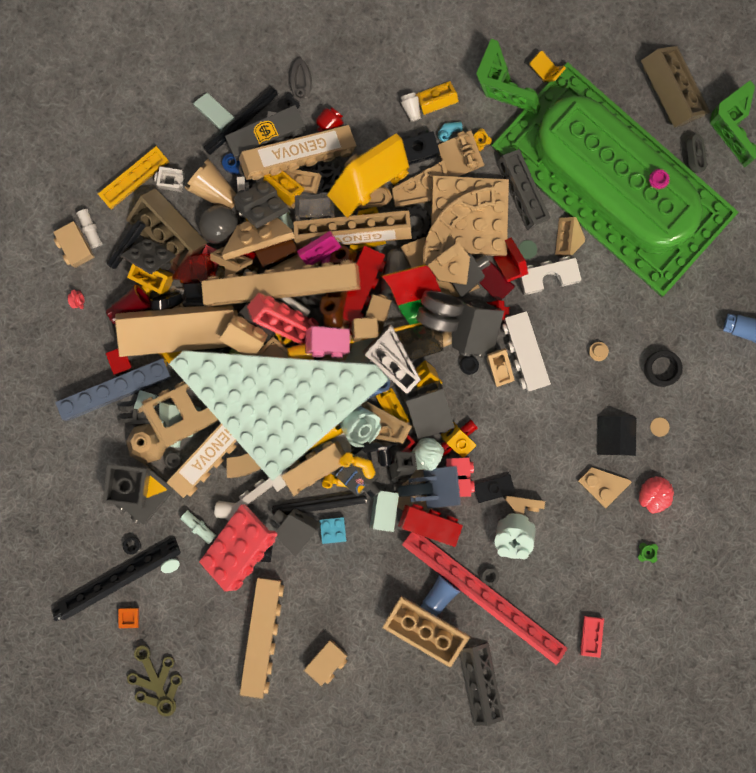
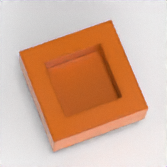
[118,608,139,628]

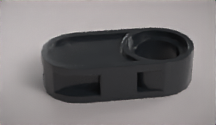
[150,292,182,310]

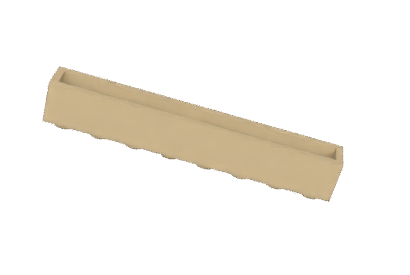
[202,261,360,307]

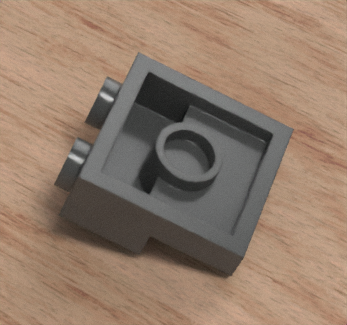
[234,181,289,229]

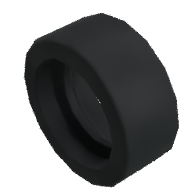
[644,350,683,387]

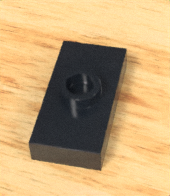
[474,475,516,503]

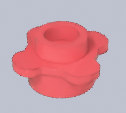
[68,290,85,309]

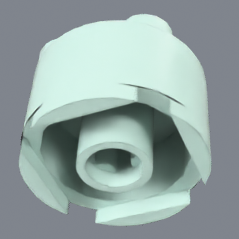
[495,514,536,559]

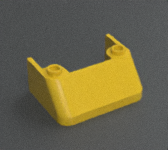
[327,133,410,218]

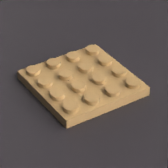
[431,176,509,256]

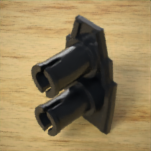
[351,439,397,467]

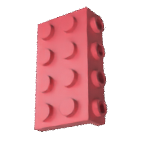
[199,504,278,592]

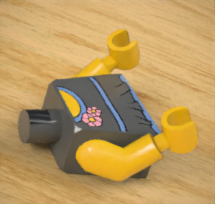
[322,450,381,499]

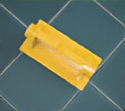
[375,388,410,423]

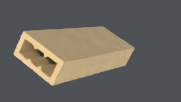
[115,304,238,357]

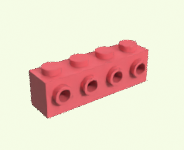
[247,293,319,345]

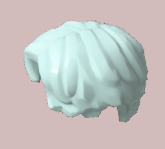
[411,438,444,471]

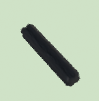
[107,219,146,269]

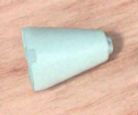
[339,405,381,447]

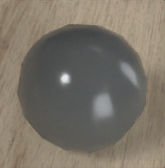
[199,205,238,244]

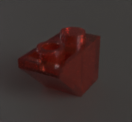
[172,253,215,283]

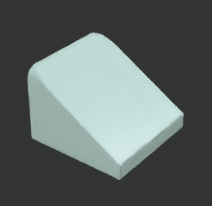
[134,390,158,412]

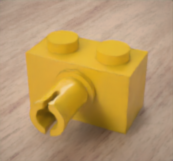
[127,264,175,297]

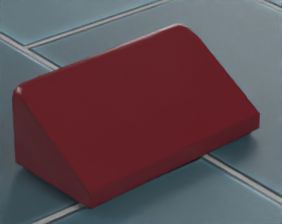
[480,260,516,301]

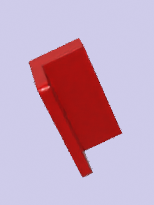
[494,237,529,282]

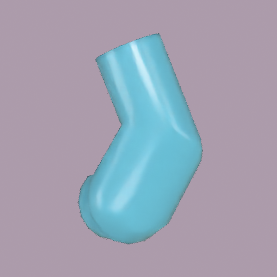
[438,121,462,142]

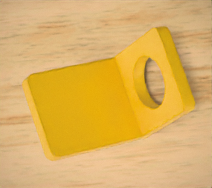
[529,51,566,82]
[441,422,476,458]

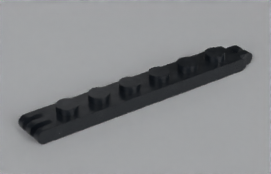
[52,537,181,621]

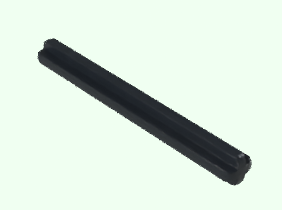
[203,87,278,155]
[272,492,367,516]

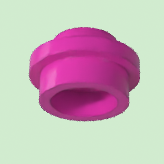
[649,169,669,189]

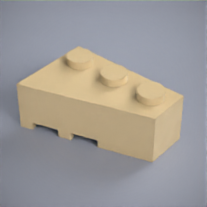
[281,440,345,496]

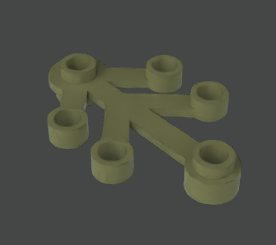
[127,645,183,717]

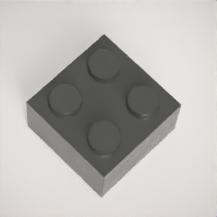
[102,464,151,508]

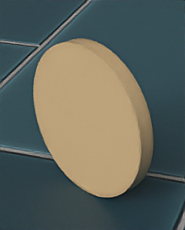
[650,418,670,437]

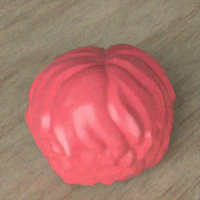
[639,476,674,514]

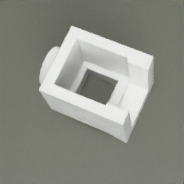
[154,167,185,192]

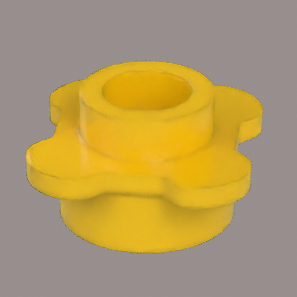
[473,129,492,151]

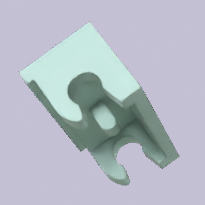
[370,491,399,532]

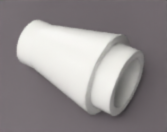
[400,92,421,122]

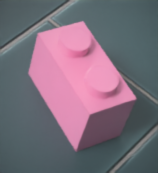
[306,327,350,359]

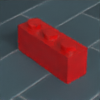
[398,503,463,547]

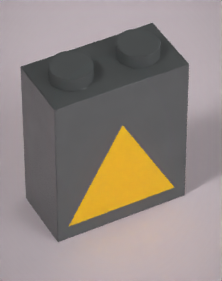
[116,464,174,525]

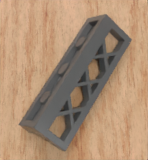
[496,149,551,231]
[460,643,504,726]

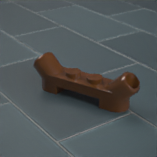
[320,246,357,329]

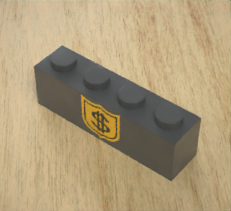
[225,105,306,161]

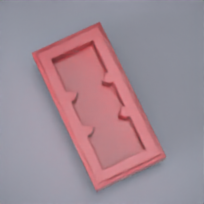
[580,616,604,658]

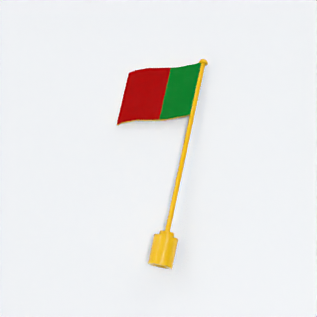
[287,264,441,360]

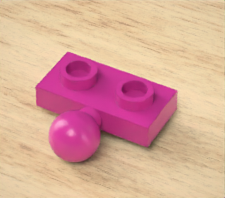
[297,231,341,265]

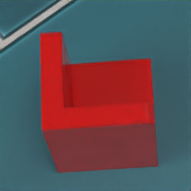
[106,349,132,376]

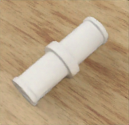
[76,209,102,249]

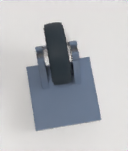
[398,466,461,508]

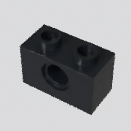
[401,130,440,165]

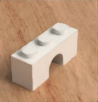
[520,256,581,295]

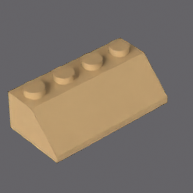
[383,596,470,668]

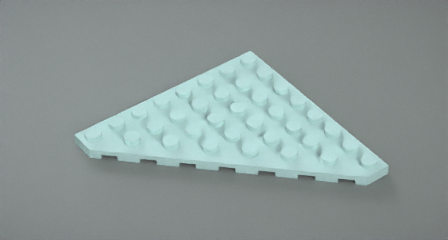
[169,350,389,481]

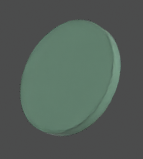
[518,240,537,259]

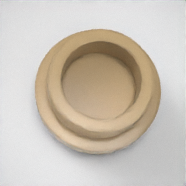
[589,342,609,361]

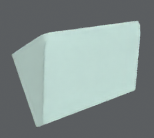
[193,93,235,131]

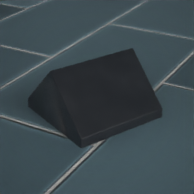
[597,416,637,456]

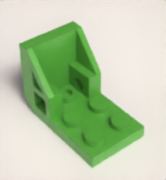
[476,39,541,114]
[710,80,756,168]

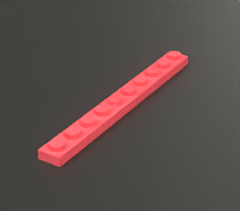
[402,532,567,665]

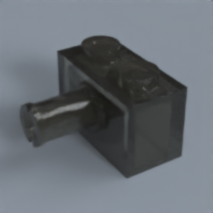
[399,325,444,361]

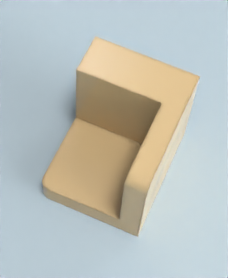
[351,318,378,342]

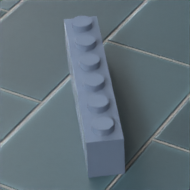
[55,359,173,421]

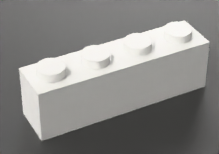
[501,311,551,392]

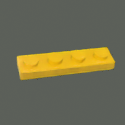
[98,146,169,209]

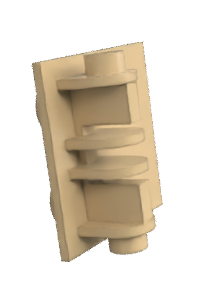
[438,131,485,177]

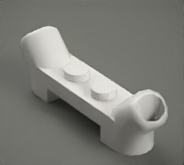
[214,468,288,522]

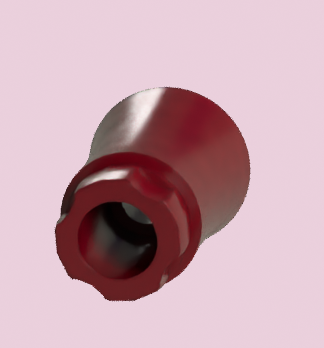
[106,284,151,325]

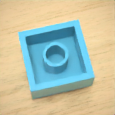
[320,517,347,544]

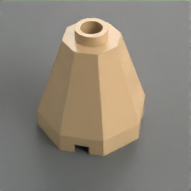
[126,424,167,464]

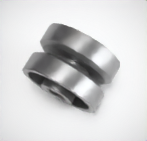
[416,290,465,332]

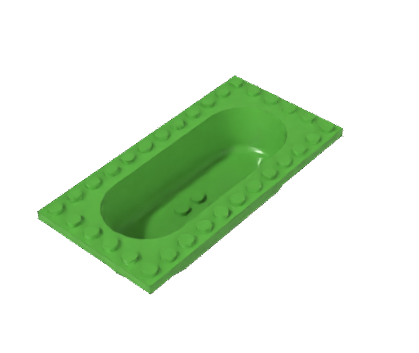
[492,62,739,297]

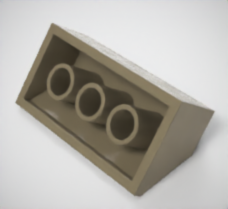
[641,46,710,128]
[126,188,207,274]

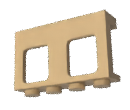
[138,381,219,451]

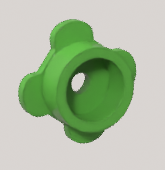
[638,543,658,563]

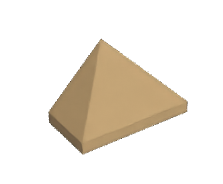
[555,217,585,256]

